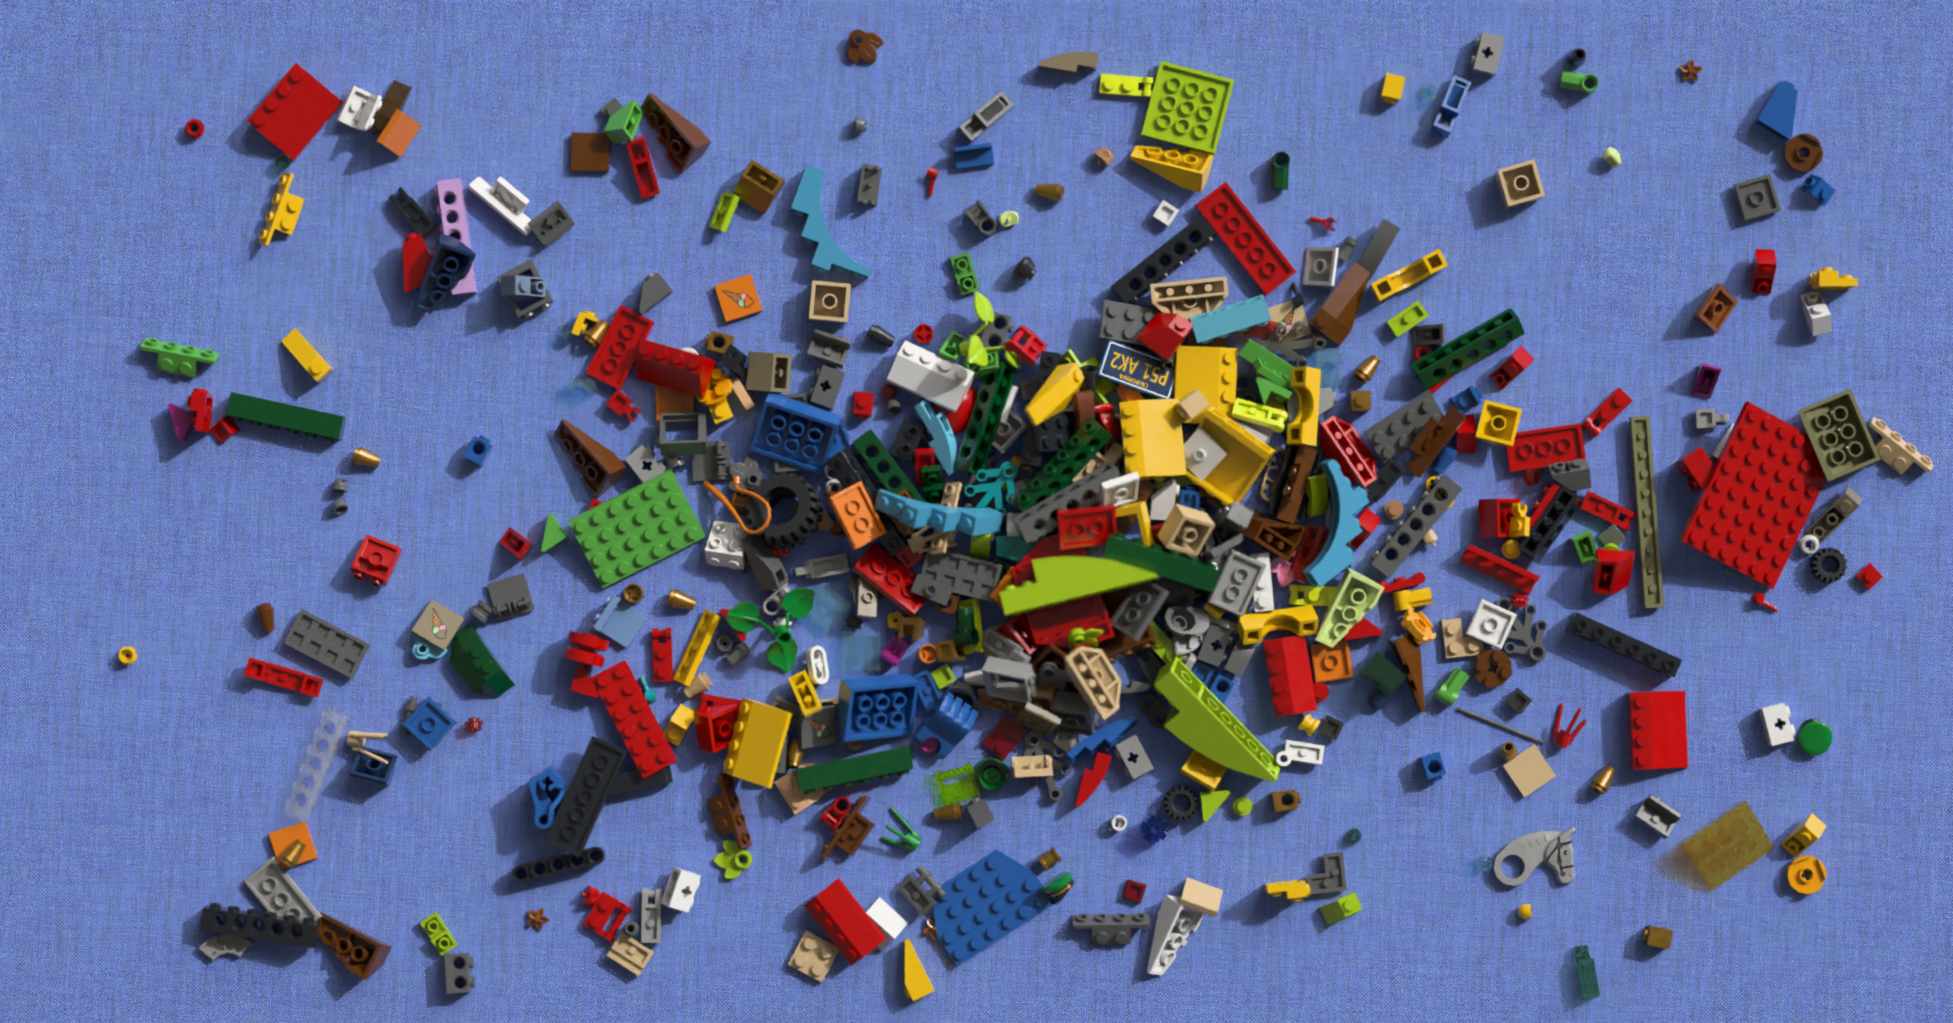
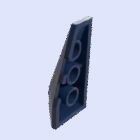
[413,233,476,314]

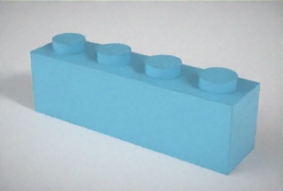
[1190,294,1271,344]

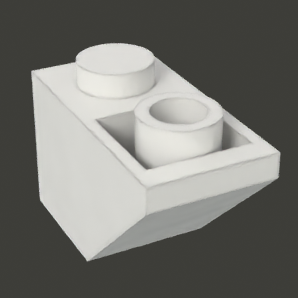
[1800,291,1832,336]
[1149,478,1180,520]

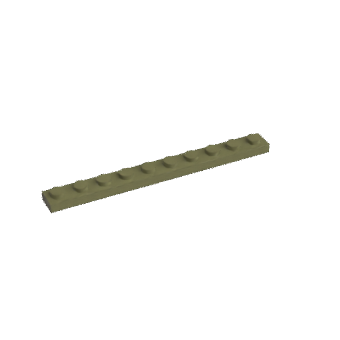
[1629,416,1664,609]

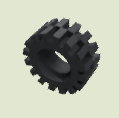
[1810,548,1847,583]
[1163,786,1199,821]

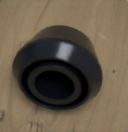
[1012,257,1037,281]

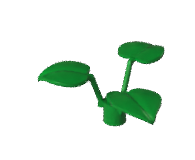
[726,588,815,672]

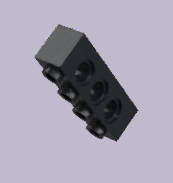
[1518,486,1582,564]

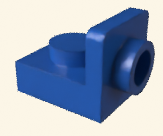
[1450,386,1482,413]
[1179,485,1200,510]

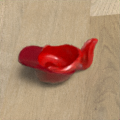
[1095,403,1122,455]

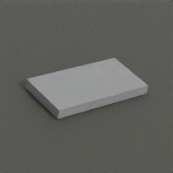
[243,857,322,935]

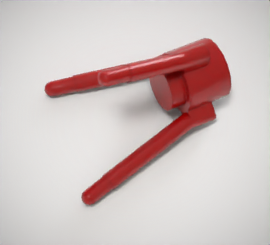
[1551,703,1586,748]

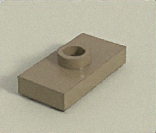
[856,578,877,619]

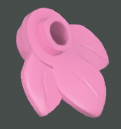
[1270,551,1306,587]

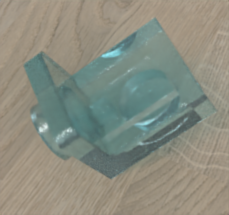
[567,376,598,396]

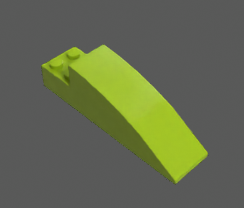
[999,556,1159,617]
[1154,656,1281,782]

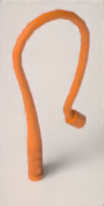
[703,476,771,535]

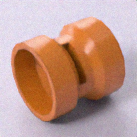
[919,644,937,663]

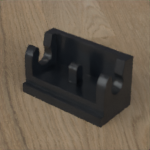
[719,344,748,380]

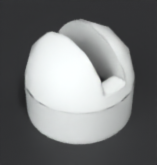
[1111,815,1127,831]

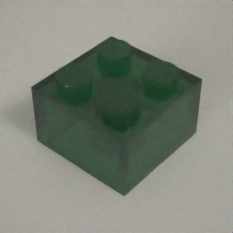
[1360,651,1407,695]

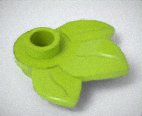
[1068,628,1103,650]
[714,840,752,879]

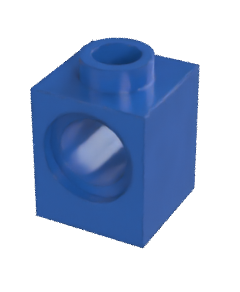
[464,435,493,466]
[1209,672,1235,703]
[1419,752,1446,782]

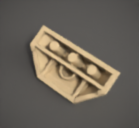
[1150,276,1228,320]
[1064,646,1121,720]

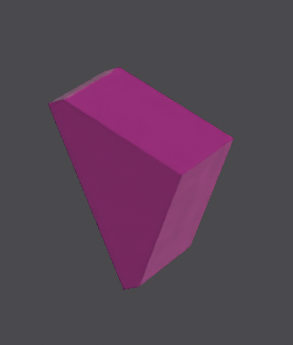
[1692,364,1721,398]
[168,403,194,442]

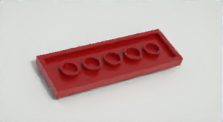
[1195,182,1296,296]
[591,660,678,779]

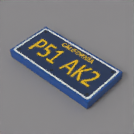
[1097,339,1175,399]

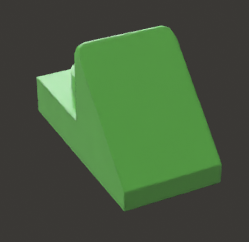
[1256,376,1292,405]

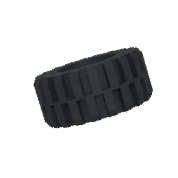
[746,472,823,549]

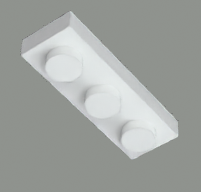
[1249,553,1274,612]

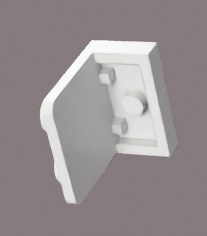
[337,85,382,131]
[705,520,751,570]

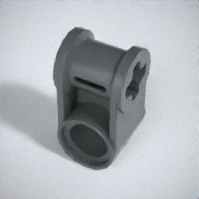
[963,199,996,237]

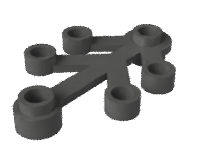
[1256,321,1327,367]
[1496,597,1547,662]
[1023,731,1072,802]

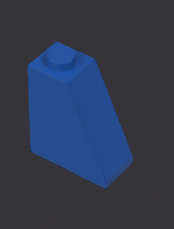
[1754,80,1798,142]

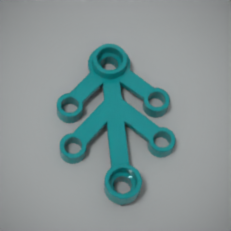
[964,461,1018,518]

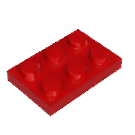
[1057,504,1117,550]

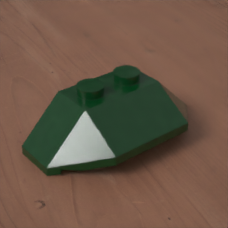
[449,623,515,696]

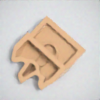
[774,763,829,815]

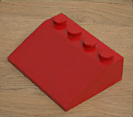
[247,63,343,161]
[1627,690,1688,770]

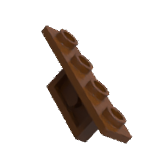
[1406,407,1466,478]
[1276,446,1317,524]
[707,773,752,850]
[820,795,875,861]

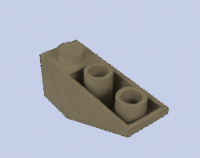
[1806,486,1862,544]

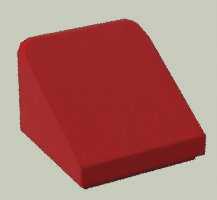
[210,416,240,445]

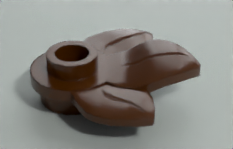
[847,29,883,63]

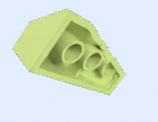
[1315,567,1384,648]

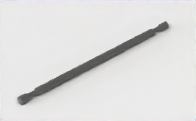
[1457,707,1544,744]

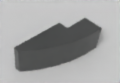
[955,91,1014,146]
[1358,219,1400,280]
[1223,636,1258,677]

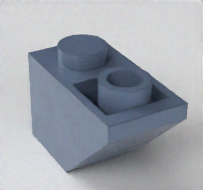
[501,275,546,297]

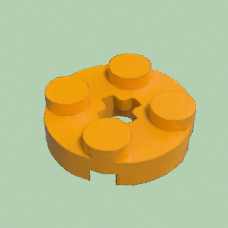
[695,368,732,407]
[1401,608,1436,645]
[1786,855,1826,894]

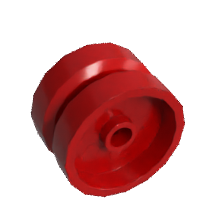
[562,631,610,668]

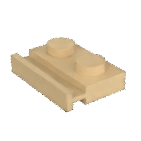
[606,932,654,976]

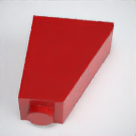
[402,232,431,293]

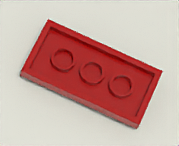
[586,305,655,391]
[1505,423,1586,472]
[852,542,928,617]

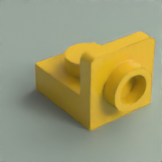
[571,310,599,337]

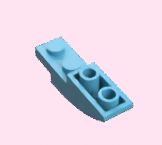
[914,399,958,475]

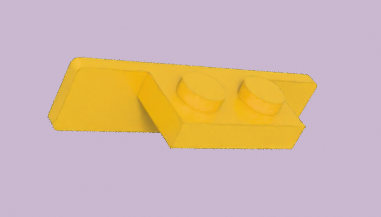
[259,172,305,247]

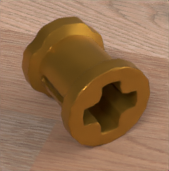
[1037,847,1062,871]

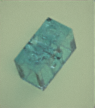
[1314,348,1343,388]

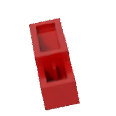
[626,135,660,198]
[1075,752,1112,807]

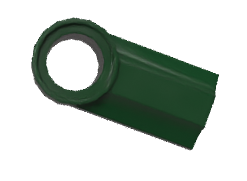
[1271,151,1290,190]
[954,608,979,647]

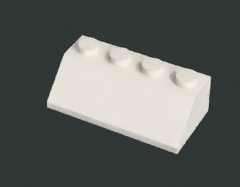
[886,340,974,413]

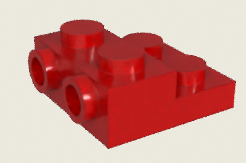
[187,388,214,434]
[351,534,402,587]

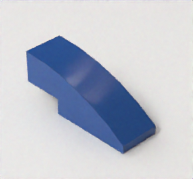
[1430,75,1471,139]

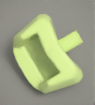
[1602,147,1621,168]
[999,211,1019,228]

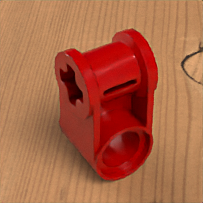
[818,796,852,833]

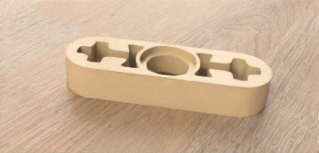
[1260,447,1284,502]

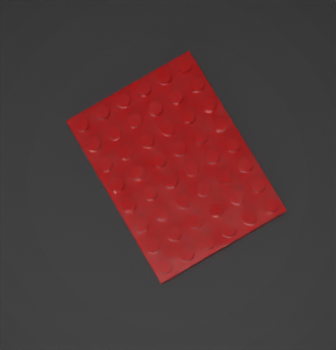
[1679,401,1826,589]

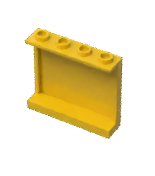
[1186,406,1275,506]

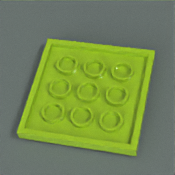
[1141,61,1234,154]

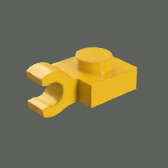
[1509,503,1530,538]

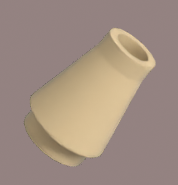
[683,672,713,698]

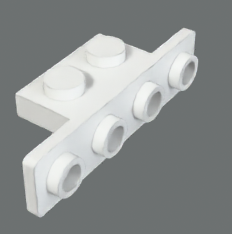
[468,177,532,236]

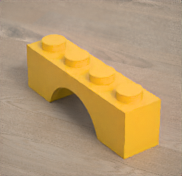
[1369,249,1448,303]
[1287,367,1321,446]
[1237,605,1318,645]

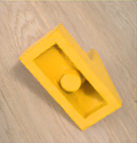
[664,704,695,746]

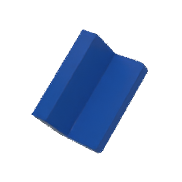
[954,143,994,170]

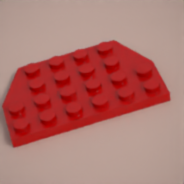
[1011,534,1116,649]

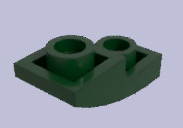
[921,465,944,503]

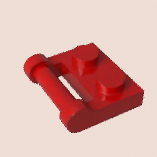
[1005,325,1048,366]
[583,891,632,942]

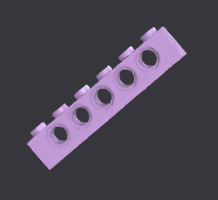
[435,178,477,296]

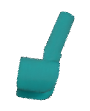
[639,676,657,702]

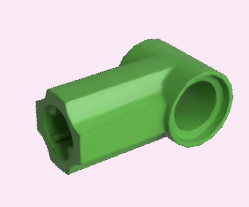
[1559,71,1599,94]
[1433,667,1470,708]

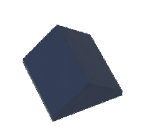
[349,746,398,785]

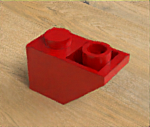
[1751,249,1777,294]
[1489,346,1535,390]

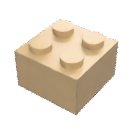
[1495,159,1545,209]
[809,280,851,324]
[1157,504,1215,556]

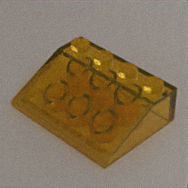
[1678,800,1774,891]

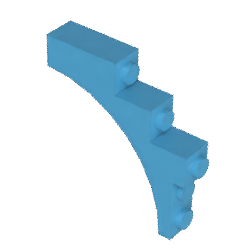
[791,165,871,280]
[1303,459,1369,587]
[875,490,1004,536]

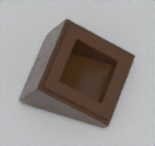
[729,491,750,517]

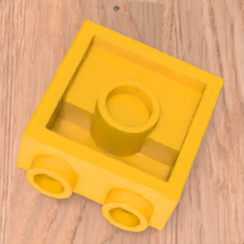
[1808,267,1858,290]
[1264,880,1310,902]

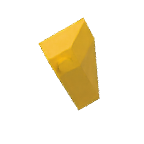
[1130,146,1214,192]
[1025,362,1084,426]

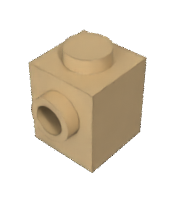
[1176,389,1209,419]

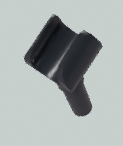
[1291,282,1305,308]

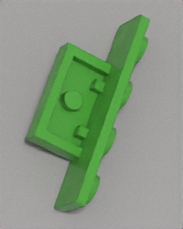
[140,338,220,378]
[1238,339,1294,390]

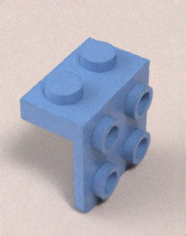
[593,595,647,647]

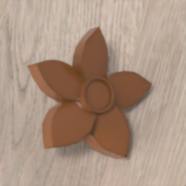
[1679,59,1702,81]
[527,907,550,930]
[923,919,937,940]

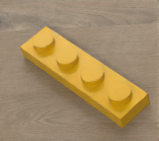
[673,609,721,686]

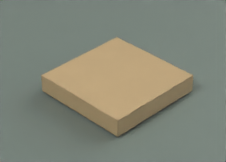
[1502,744,1556,798]
[1179,877,1223,917]

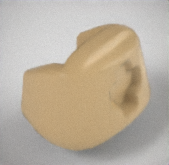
[1422,529,1438,547]

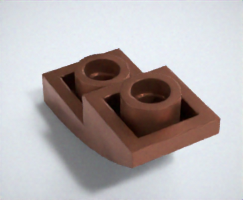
[1072,389,1095,432]

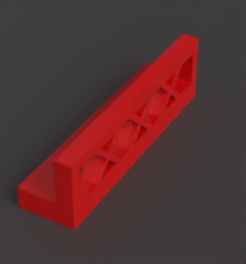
[1460,544,1540,594]

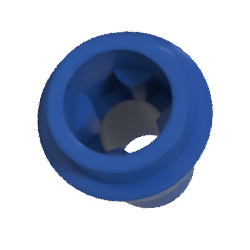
[1433,445,1458,474]

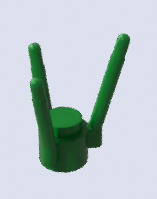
[881,807,922,852]

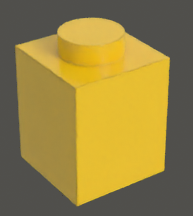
[1380,73,1405,104]

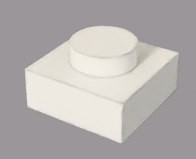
[1153,200,1179,227]

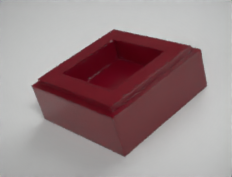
[1123,879,1146,903]

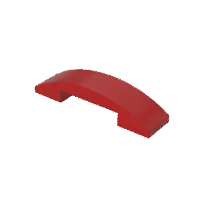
[244,657,324,698]

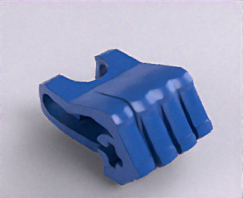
[912,692,979,760]
[529,765,566,829]

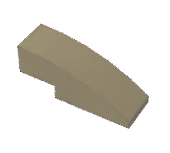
[1038,51,1099,75]

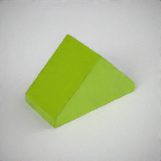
[1200,790,1230,822]

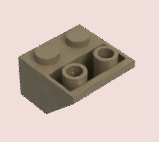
[746,351,792,393]

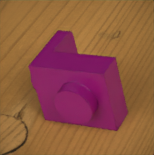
[880,633,912,667]

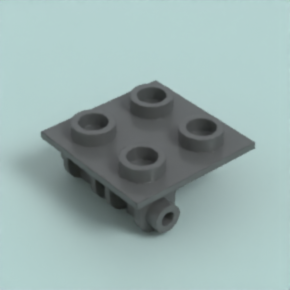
[692,441,731,481]
[487,573,535,621]

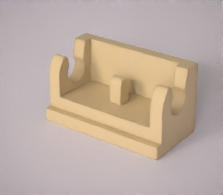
[1011,755,1053,778]

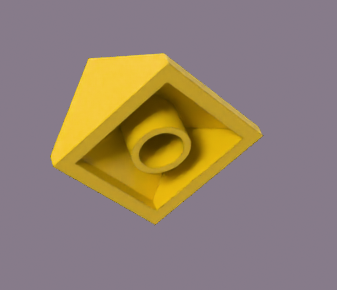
[1475,400,1522,447]

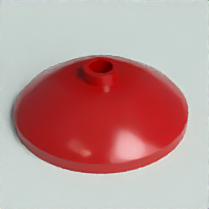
[922,386,977,434]

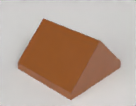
[1692,283,1738,334]

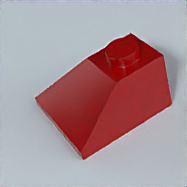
[1136,312,1193,362]

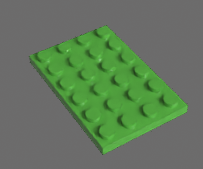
[568,469,706,588]

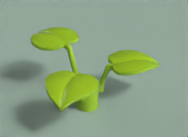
[959,292,1023,370]

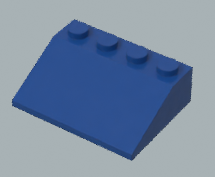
[750,392,842,475]
[838,673,919,742]

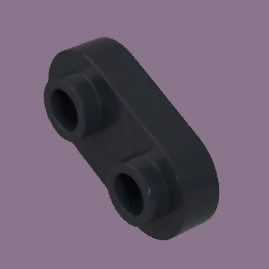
[1139,694,1168,729]

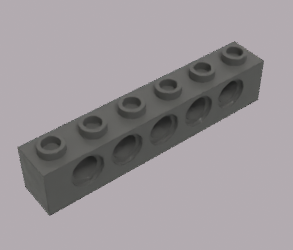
[1011,462,1121,543]
[1370,474,1462,578]

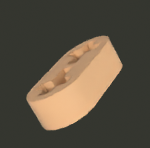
[731,375,756,411]

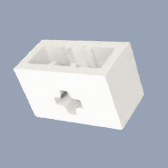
[1759,703,1796,746]
[661,866,701,912]

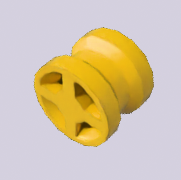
[1297,713,1321,737]

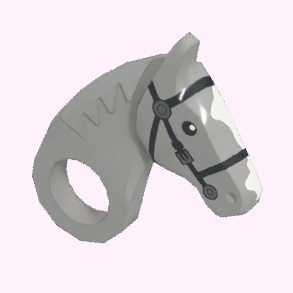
[1492,827,1576,886]

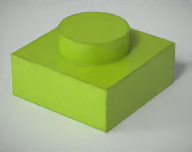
[931,664,956,689]

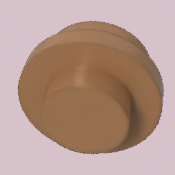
[1384,500,1404,519]

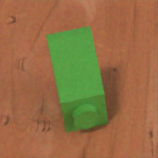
[604,100,644,144]

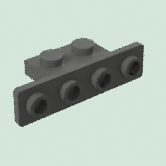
[1072,913,1150,944]

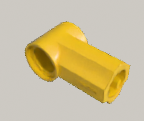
[1392,588,1432,611]

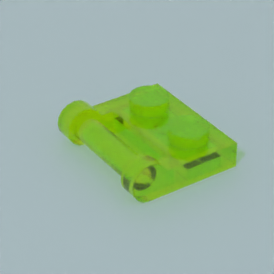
[934,762,980,805]

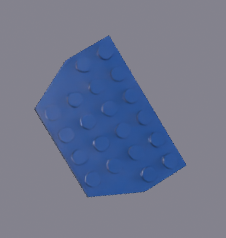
[933,849,1052,967]

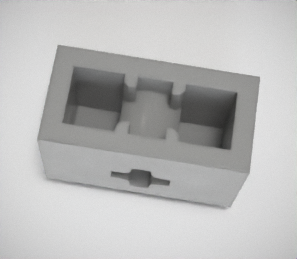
[1469,32,1505,77]
[625,445,668,482]
[1114,734,1154,779]

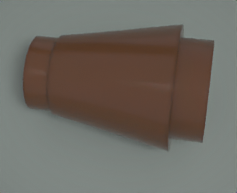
[255,603,275,632]

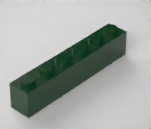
[226,392,346,442]
[1102,531,1221,593]
[794,746,914,795]

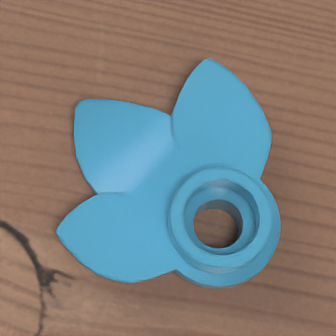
[413,634,447,660]

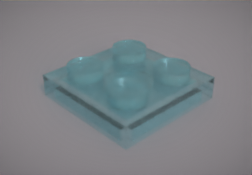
[805,581,852,635]
[842,631,881,671]

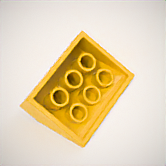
[1173,346,1238,424]
[1119,399,1187,480]
[722,698,792,788]

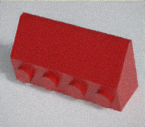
[635,339,716,398]
[1263,635,1318,717]
[804,878,886,966]

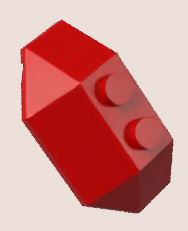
[1319,415,1377,488]

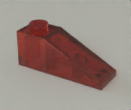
[1287,522,1329,582]

